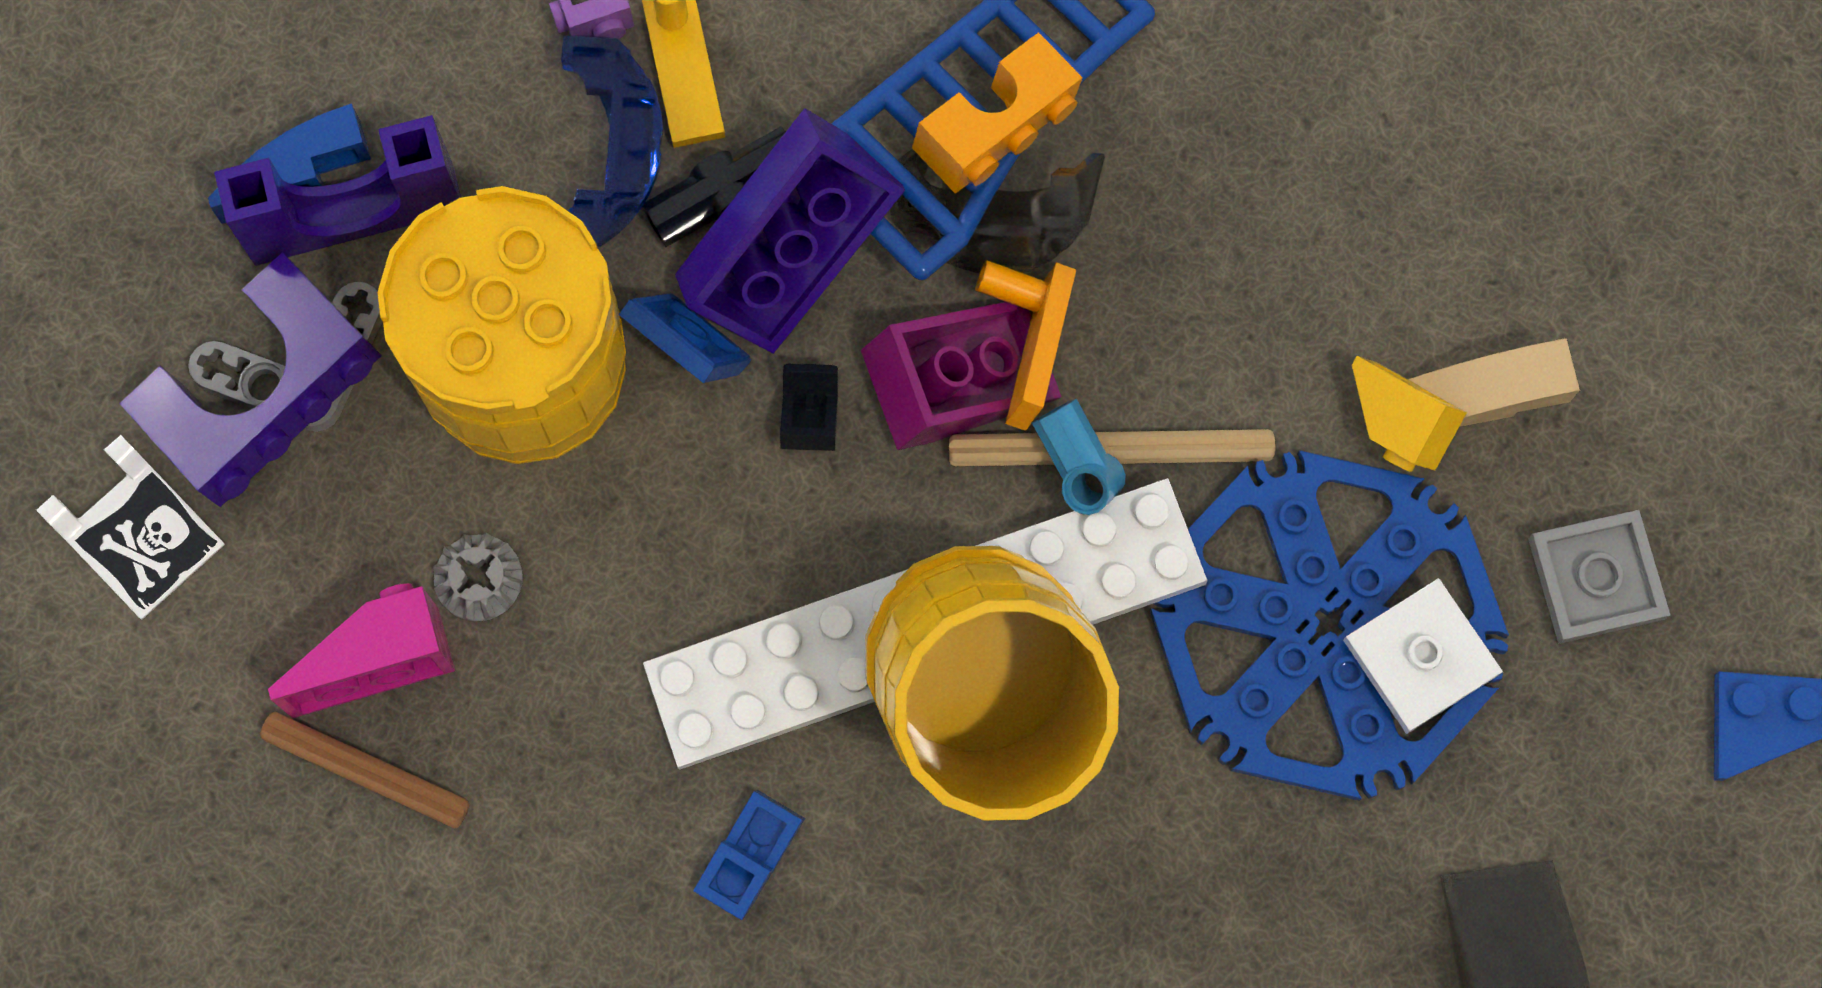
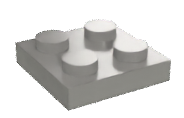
[1528,510,1670,644]

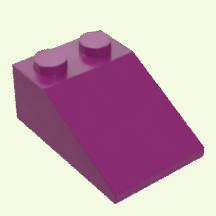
[861,302,1062,450]

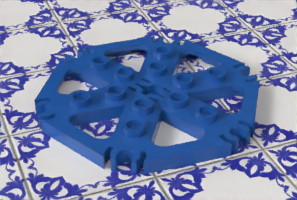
[1150,450,1509,801]

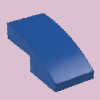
[693,790,806,920]

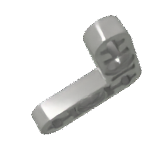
[188,282,382,432]

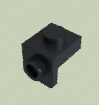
[780,363,838,451]

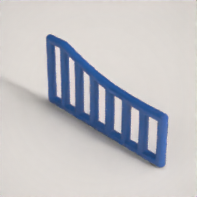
[831,0,1155,280]

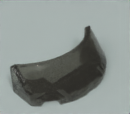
[890,149,1105,273]

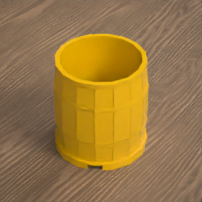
[377,186,626,464]
[865,546,1119,821]

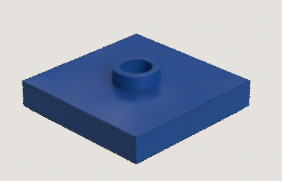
[619,293,752,383]

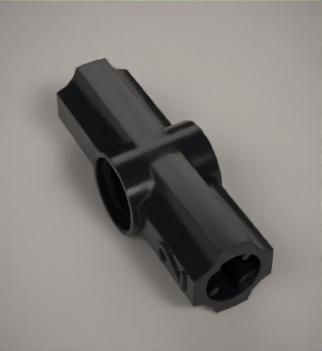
[642,126,786,247]

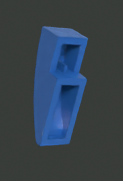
[208,103,371,224]

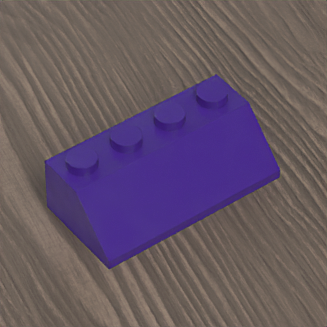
[675,108,905,354]

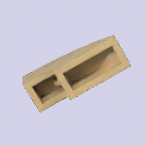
[1408,338,1580,427]

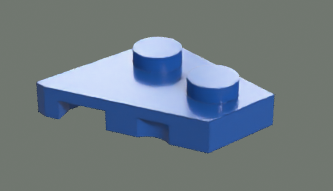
[1714,671,1822,781]

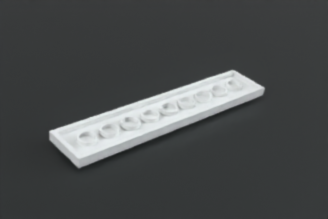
[643,478,1207,769]

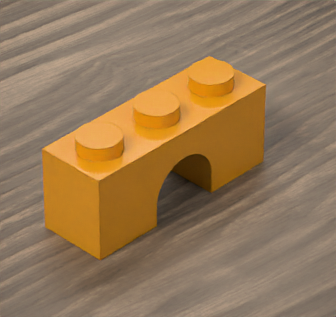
[912,32,1083,194]

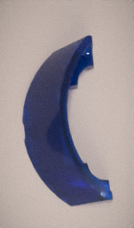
[561,35,664,248]

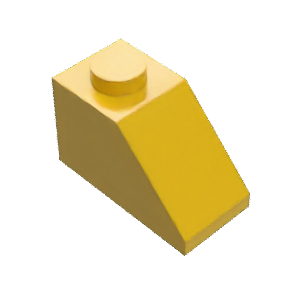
[1352,356,1467,472]

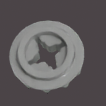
[433,533,523,621]

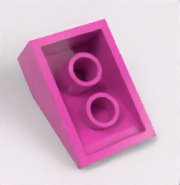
[268,583,455,718]

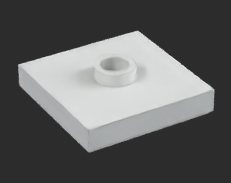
[1343,578,1503,734]

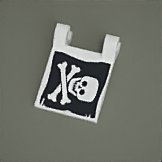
[37,435,225,620]

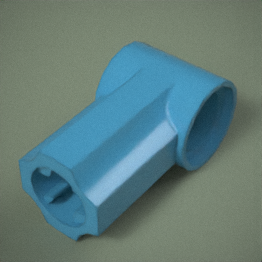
[1032,399,1126,515]

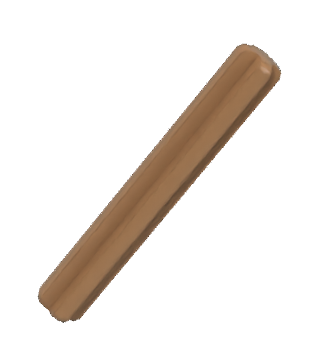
[260,712,470,828]

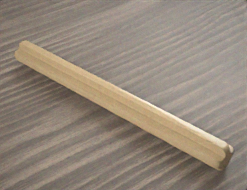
[949,429,1275,466]

